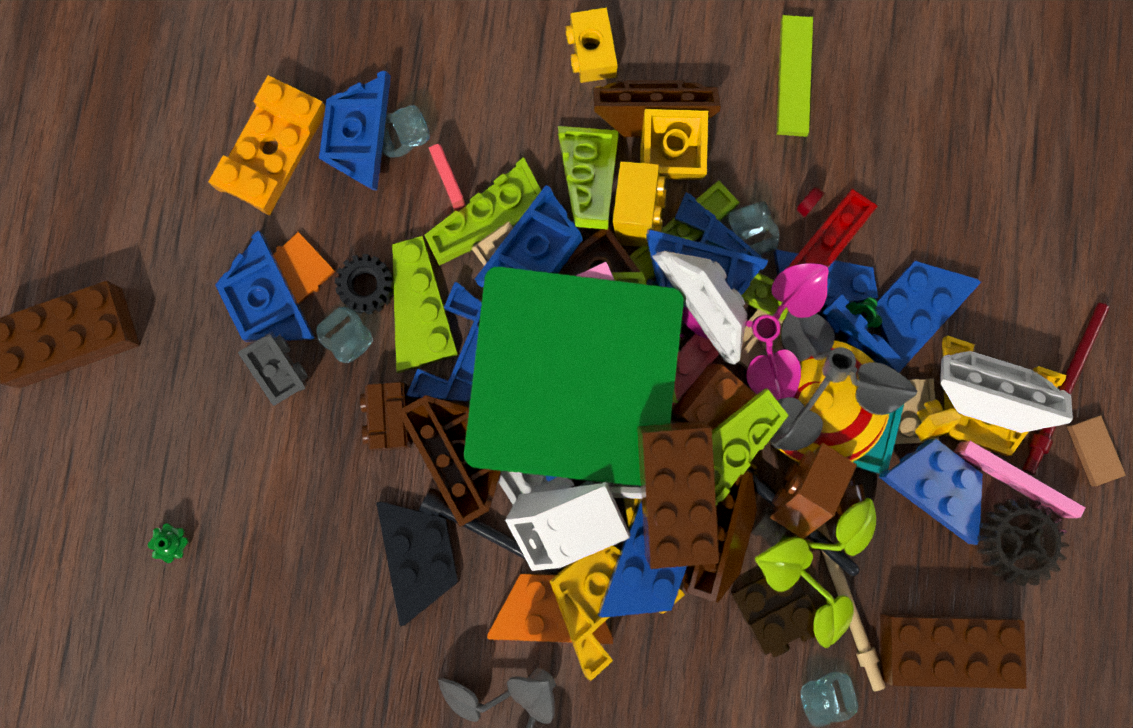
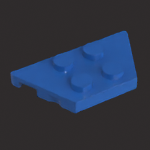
[319,71,391,190]
[475,185,583,287]
[646,230,768,307]
[215,231,315,342]
[876,261,981,364]
[879,439,983,545]
[597,499,687,618]

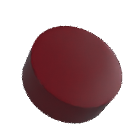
[796,186,825,218]

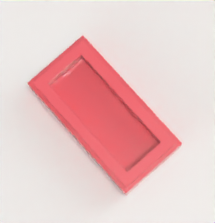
[429,143,466,211]

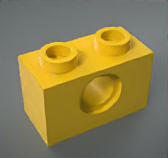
[565,7,618,83]

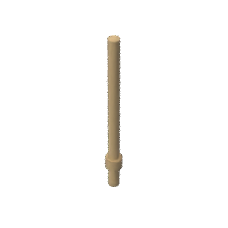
[817,523,886,691]

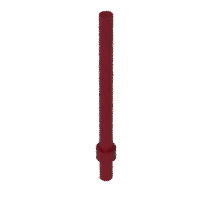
[1022,303,1110,475]

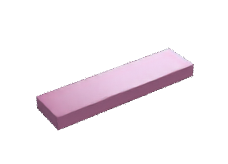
[954,441,1085,518]

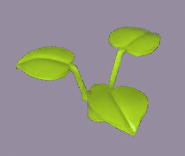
[755,497,876,648]

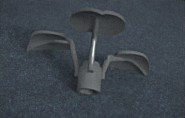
[770,312,918,451]
[437,668,556,728]

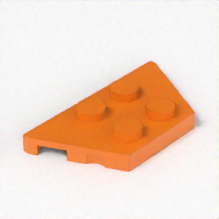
[487,573,613,644]

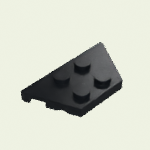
[376,502,459,626]

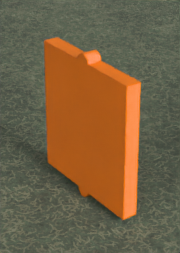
[273,232,335,305]

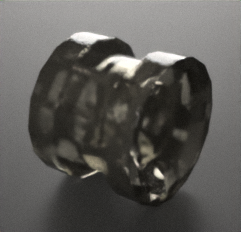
[751,506,787,547]

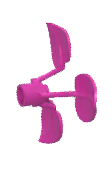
[682,263,829,401]

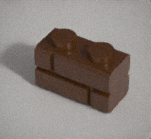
[360,382,411,451]

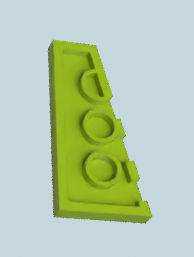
[558,126,619,229]
[425,157,541,266]
[392,236,458,373]
[712,388,789,506]

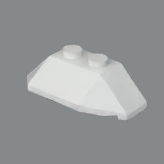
[652,251,748,364]
[940,351,1073,433]

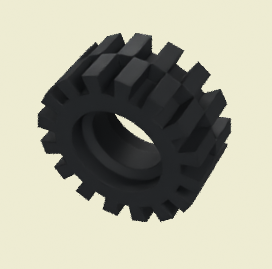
[334,254,394,314]

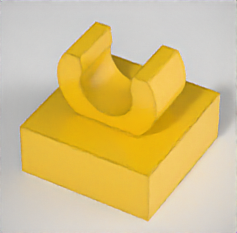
[915,399,962,442]

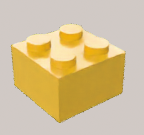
[613,162,666,247]

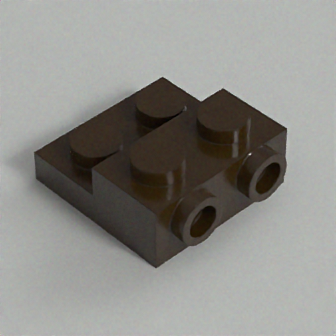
[731,575,817,657]

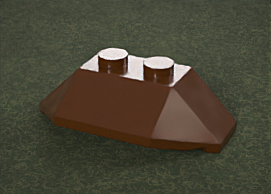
[593,80,721,138]
[397,395,502,527]
[682,471,757,603]

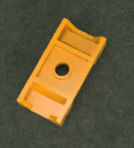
[208,75,325,216]

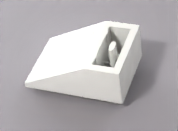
[505,483,631,571]

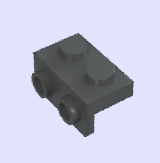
[238,331,309,406]

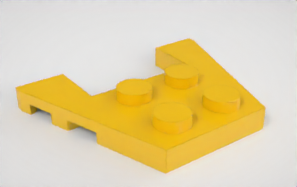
[942,336,1067,456]
[550,545,685,681]

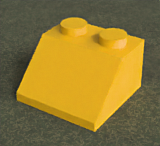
[640,109,708,180]

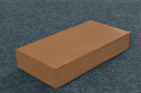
[1067,415,1126,486]

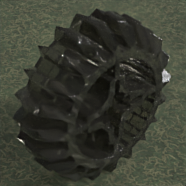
[977,498,1070,586]

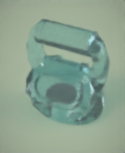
[382,105,430,158]
[729,201,780,255]
[316,307,373,363]
[800,672,859,727]

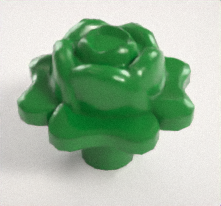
[148,523,189,564]

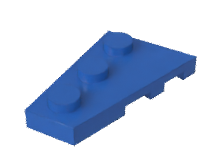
[773,250,878,312]
[819,294,906,373]

